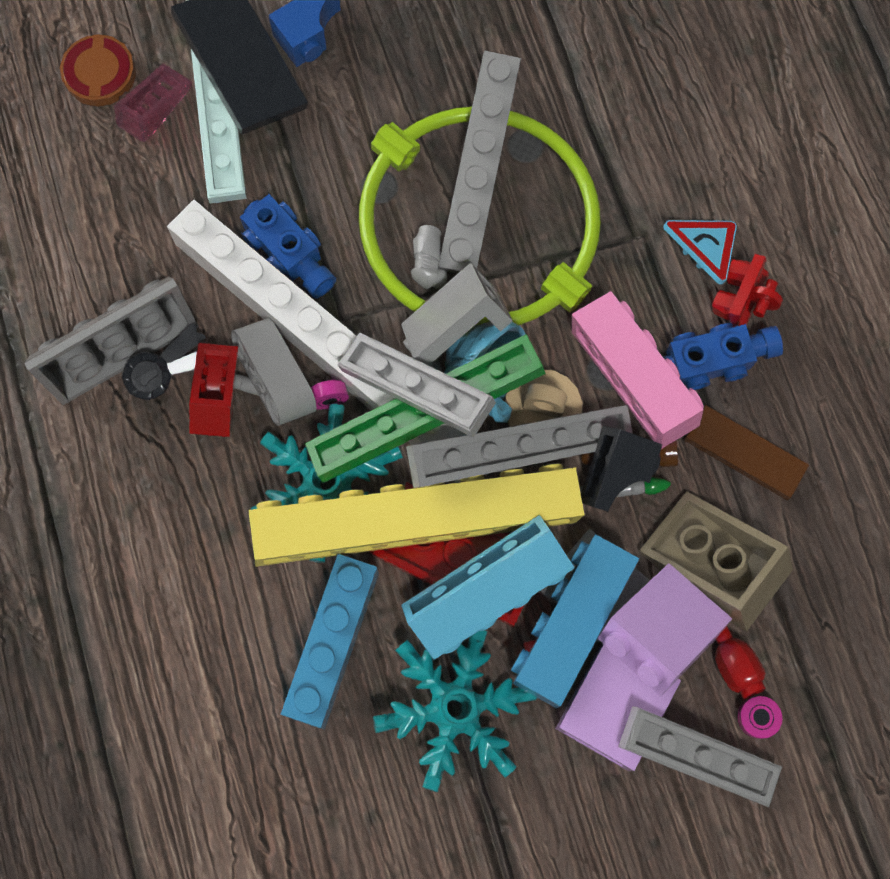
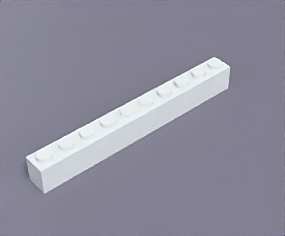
[167,200,468,483]

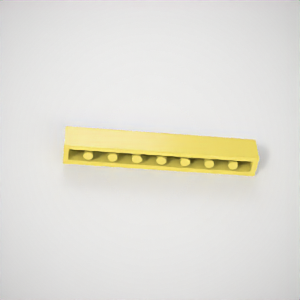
[249,464,585,567]

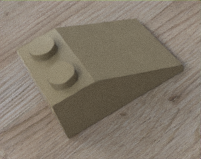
[639,491,793,632]

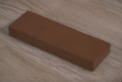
[684,405,809,501]

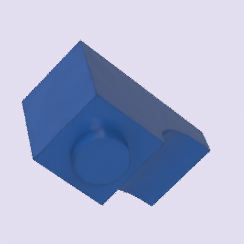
[269,0,341,67]

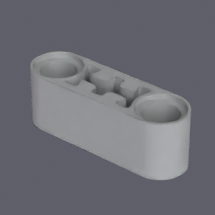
[231,318,316,426]

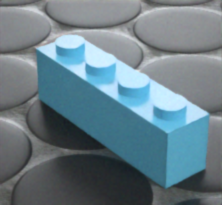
[401,515,574,660]

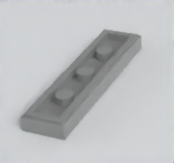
[338,333,496,437]
[618,706,782,807]

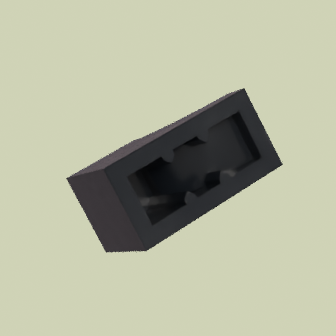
[581,426,663,512]

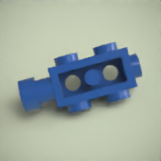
[240,194,336,299]
[663,323,783,390]

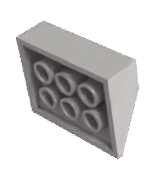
[24,276,199,405]

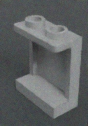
[401,262,513,372]

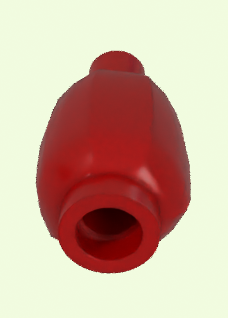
[715,626,766,700]

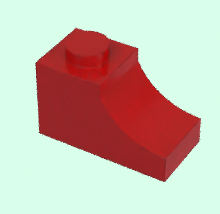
[189,343,238,437]

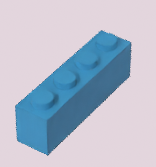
[511,534,639,708]
[280,554,379,730]

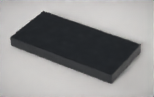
[171,0,308,135]

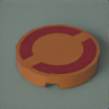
[60,34,136,107]

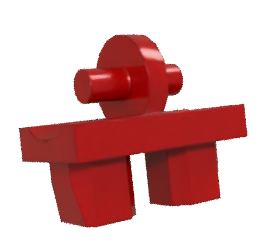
[712,254,783,327]

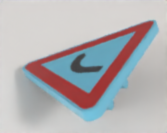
[663,220,737,284]

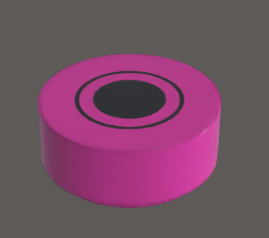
[311,380,349,410]
[738,696,782,739]

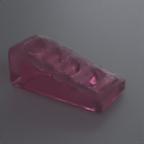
[114,64,192,142]

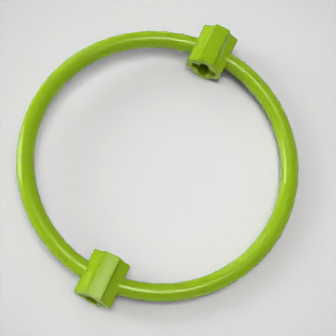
[359,106,601,325]

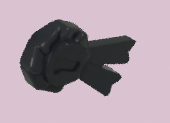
[121,323,206,400]

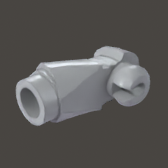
[410,225,447,289]

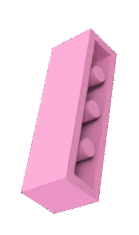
[572,291,704,449]

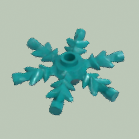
[250,404,403,563]
[373,630,537,792]

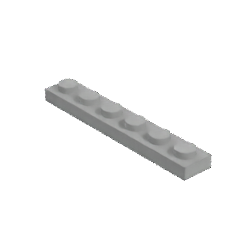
[438,50,521,274]
[406,405,633,488]

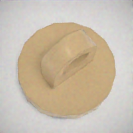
[505,370,583,427]

